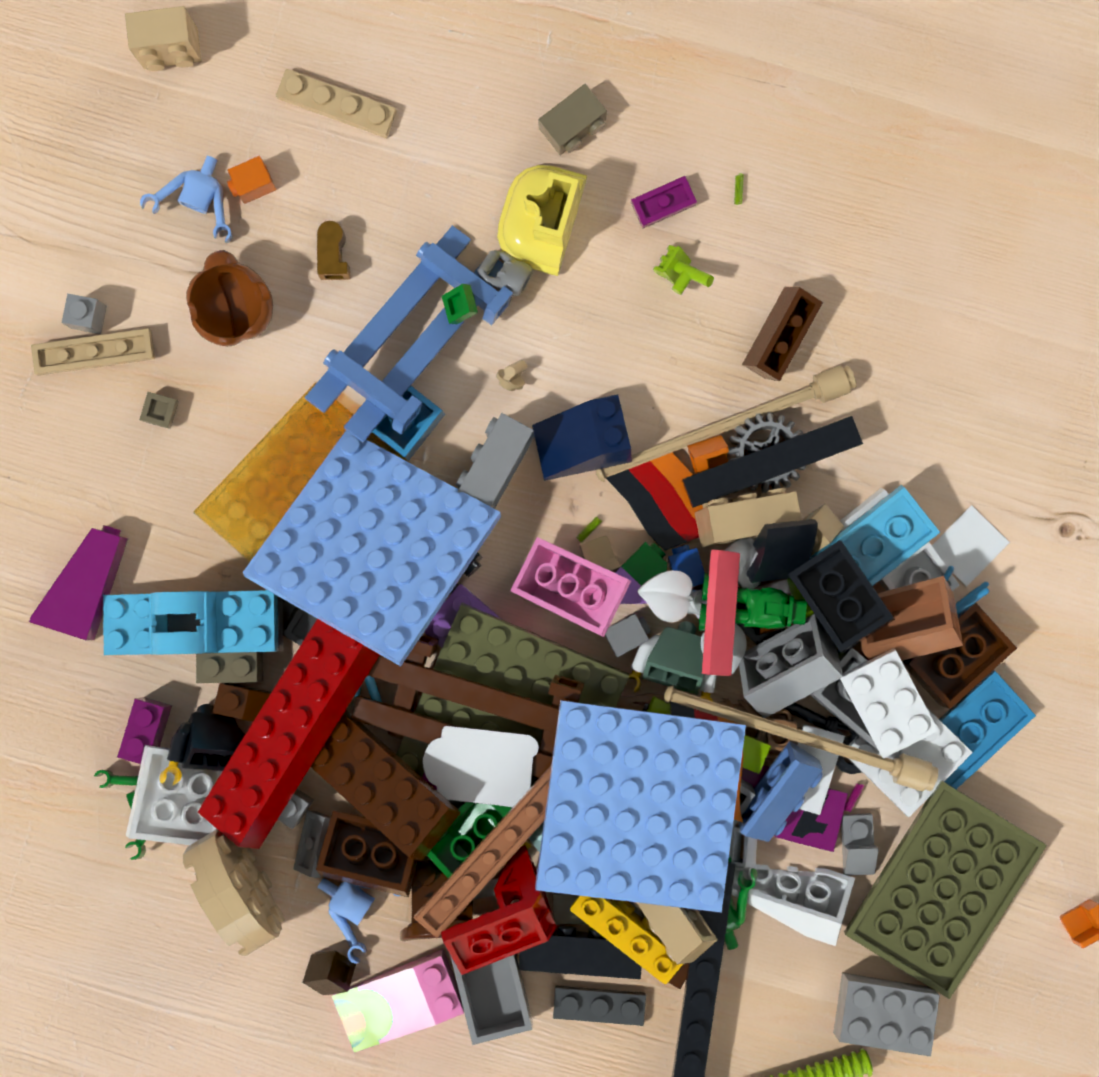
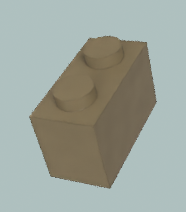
[538,84,607,155]
[196,652,264,683]

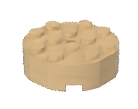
[183,829,285,956]

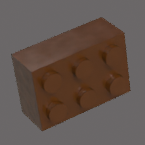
[902,603,1017,709]
[316,810,419,898]

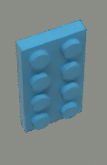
[939,671,1036,789]

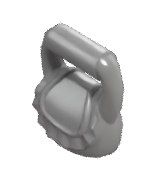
[477,250,533,296]

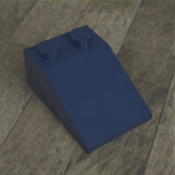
[532,394,632,481]

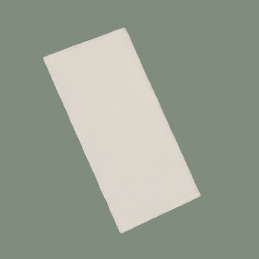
[797,724,845,815]

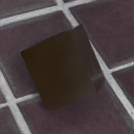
[302,950,356,995]

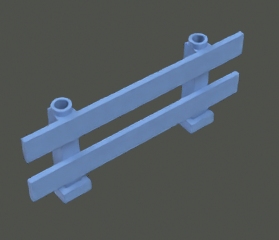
[305,225,513,442]

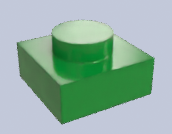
[442,284,478,325]

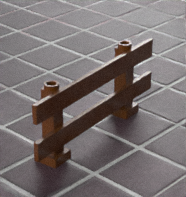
[351,634,585,781]

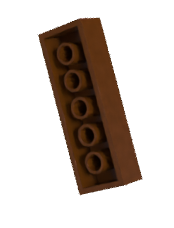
[311,710,461,861]

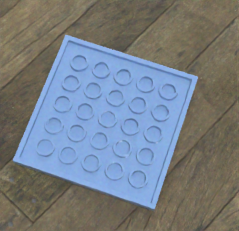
[243,430,501,666]
[535,700,746,913]

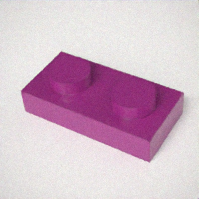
[631,176,697,229]

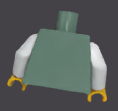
[624,621,717,702]

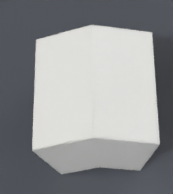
[730,825,757,868]

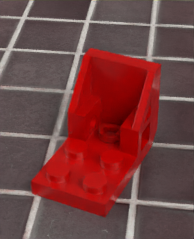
[441,845,557,975]

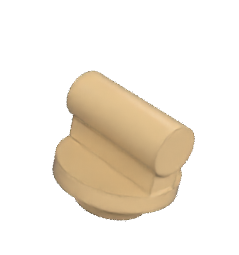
[496,360,527,391]

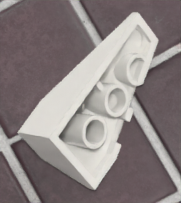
[731,864,855,946]

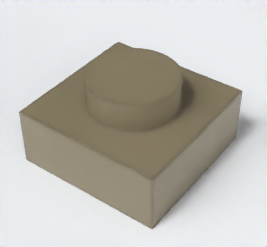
[139,392,179,429]

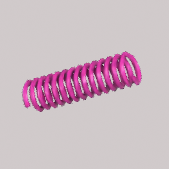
[844,783,864,812]

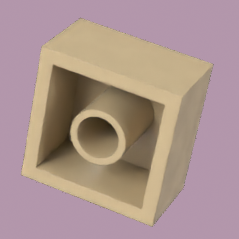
[125,6,202,71]

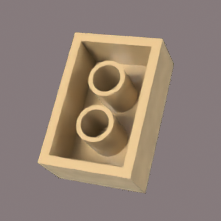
[695,488,802,548]

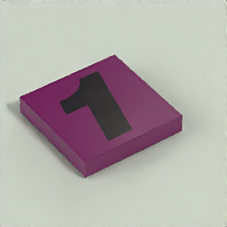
[774,788,848,852]

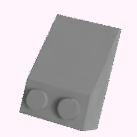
[810,648,879,752]

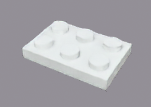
[840,648,939,758]

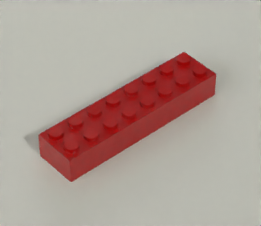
[198,619,380,849]

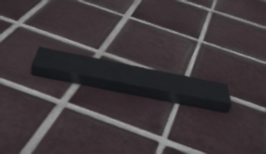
[682,416,863,508]

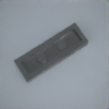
[553,985,646,1026]

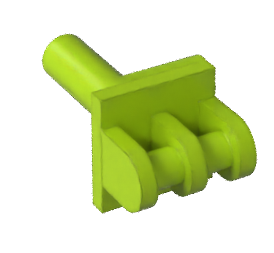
[653,245,714,295]

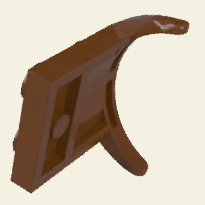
[400,861,473,942]

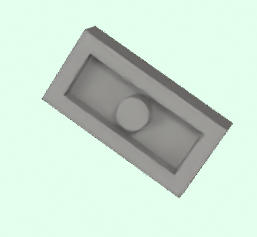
[293,810,331,878]

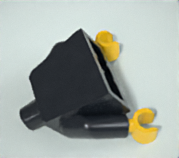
[159,704,245,785]

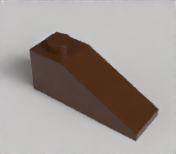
[213,683,271,721]

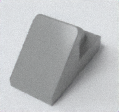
[841,813,879,875]

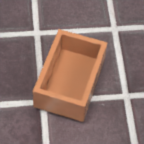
[861,576,963,661]

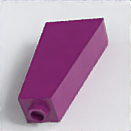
[29,525,128,640]

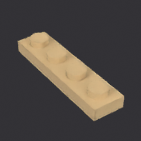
[276,69,397,139]
[31,328,155,376]

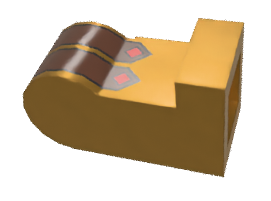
[317,221,350,280]

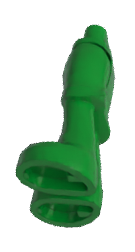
[699,573,807,631]

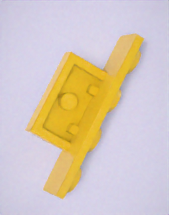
[570,896,683,984]

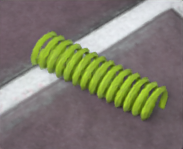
[734,173,744,205]
[576,517,602,543]

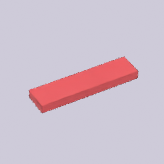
[702,550,740,676]

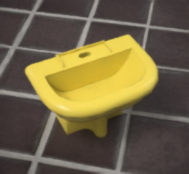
[497,165,587,276]

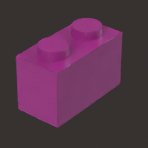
[117,697,172,764]

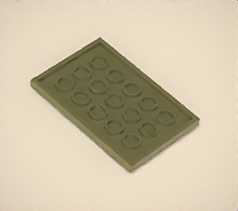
[844,780,1047,999]

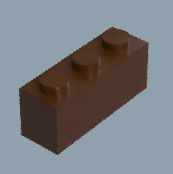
[742,287,823,381]

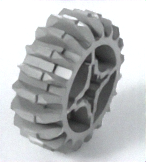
[728,413,806,493]

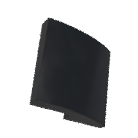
[746,519,818,583]

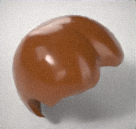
[186,250,273,347]

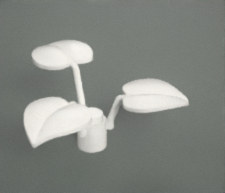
[637,537,761,675]

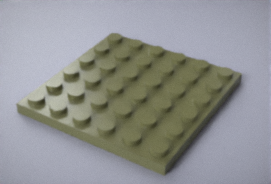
[396,603,629,809]

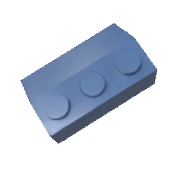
[738,740,823,842]

